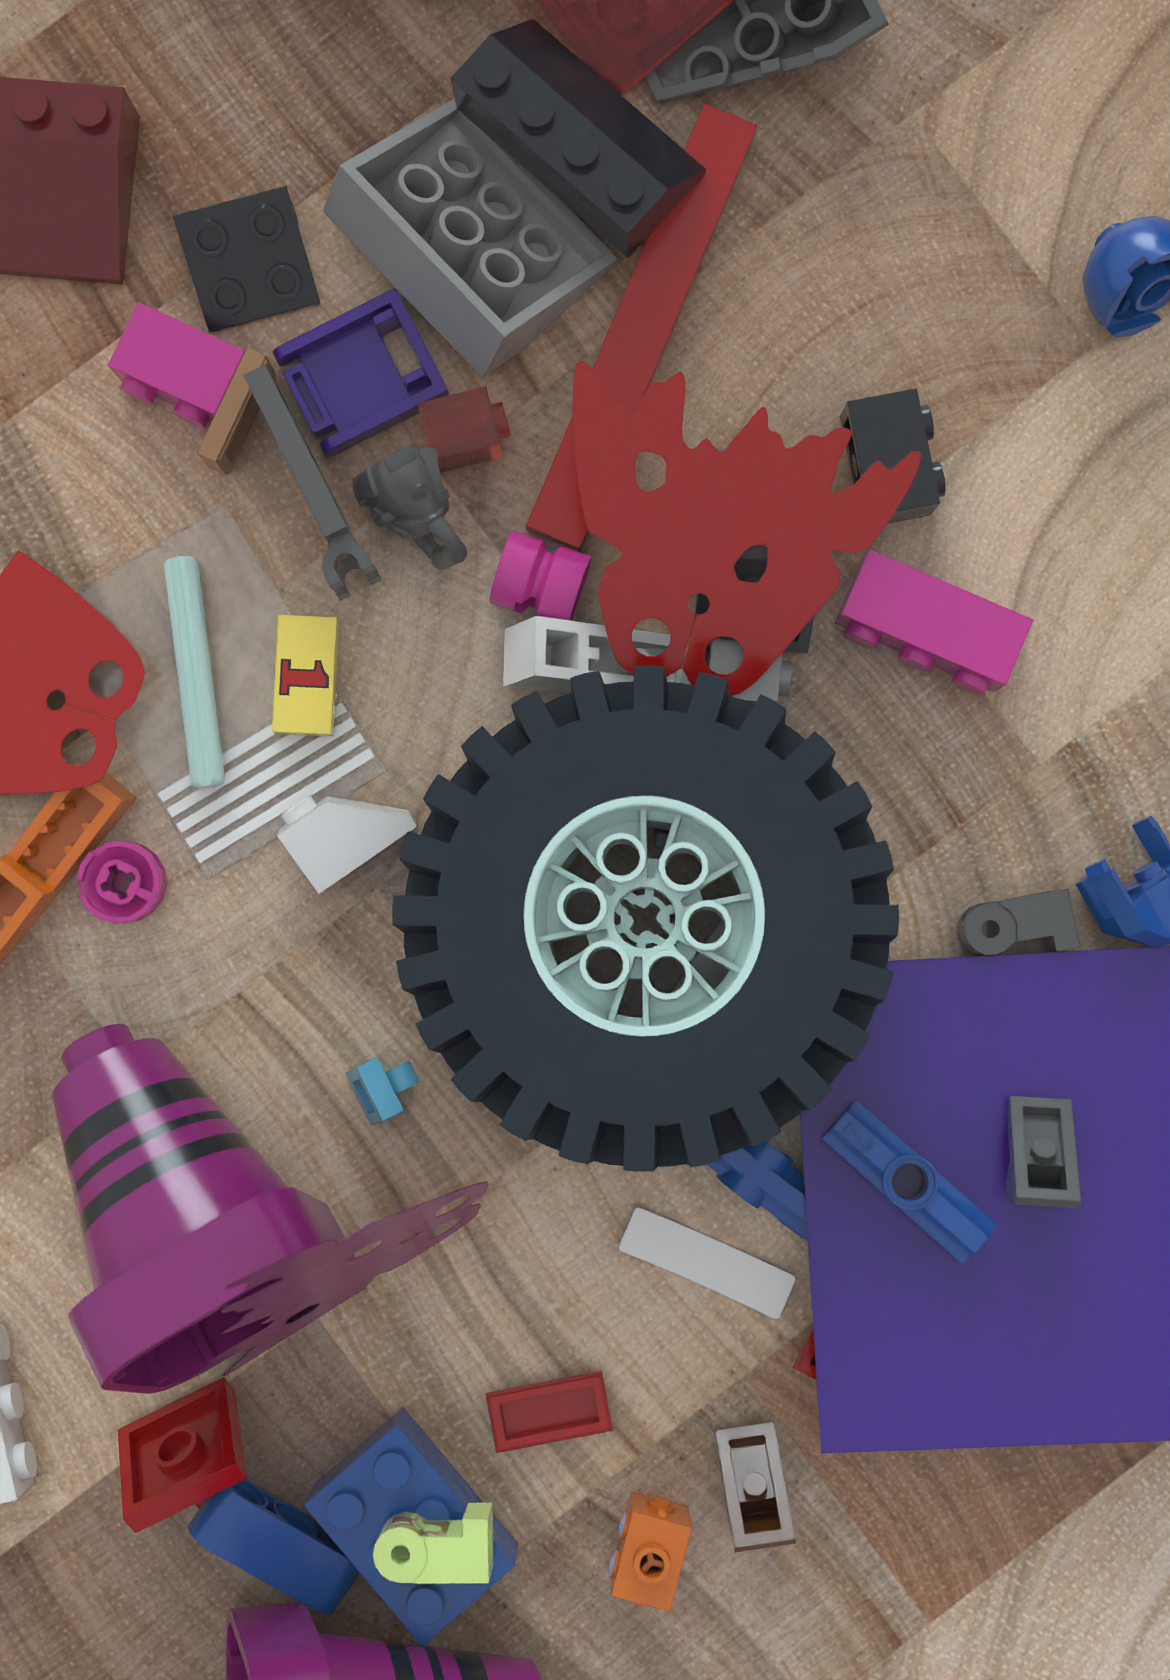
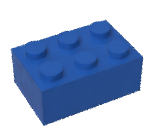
[304,1407,518,1646]

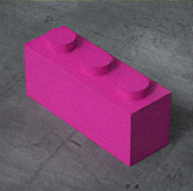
[835,549,1034,695]

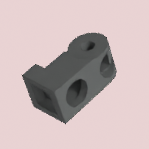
[958,889,1080,955]

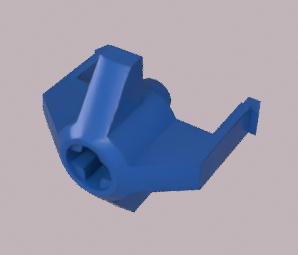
[1076,816,1170,948]

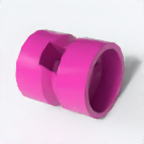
[489,530,592,621]

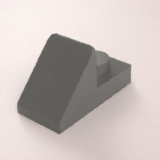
[1005,1096,1081,1208]

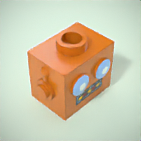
[609,1491,692,1612]

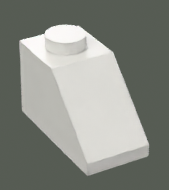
[277,796,417,894]

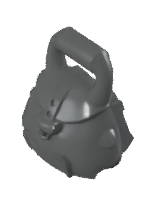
[352,443,467,570]

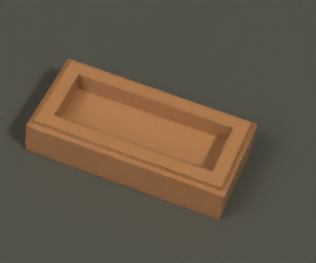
[197,347,276,475]

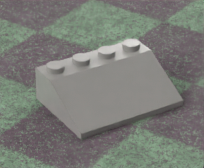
[323,98,618,378]

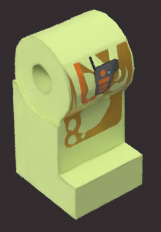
[373,1502,493,1584]

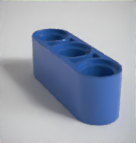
[188,1479,360,1615]

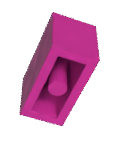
[108,302,245,429]

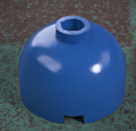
[1082,216,1170,337]

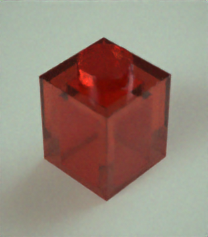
[418,386,511,473]

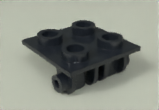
[173,185,320,332]

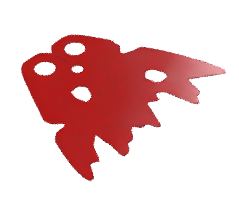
[572,361,921,696]

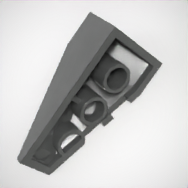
[632,0,889,104]

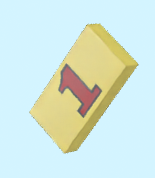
[272,615,339,736]

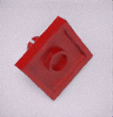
[118,1377,247,1534]

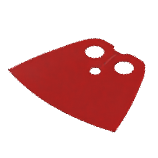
[0,550,145,795]

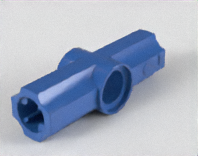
[821,1100,997,1264]
[707,1142,808,1241]

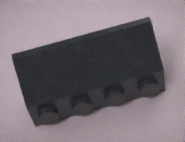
[450,19,706,258]

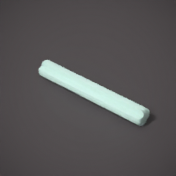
[164,556,225,788]

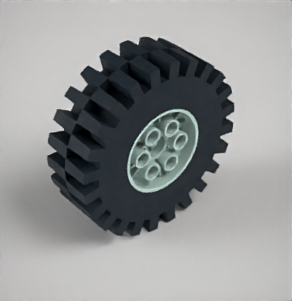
[392,666,899,1172]

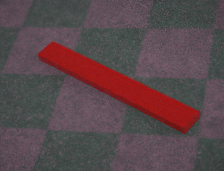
[526,103,757,552]

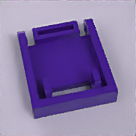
[273,288,450,458]

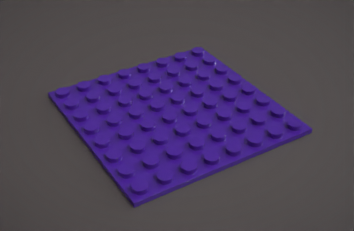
[800,946,1170,1453]

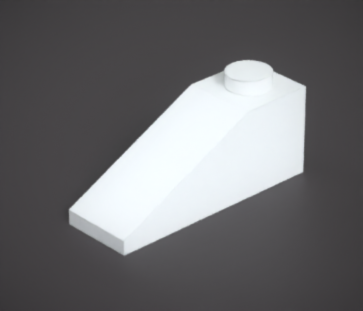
[503,616,691,694]

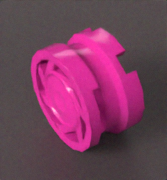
[76,841,167,924]

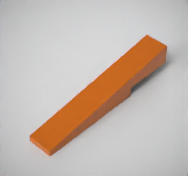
[0,762,137,965]

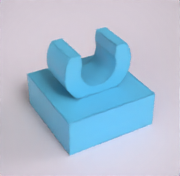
[345,1057,420,1125]

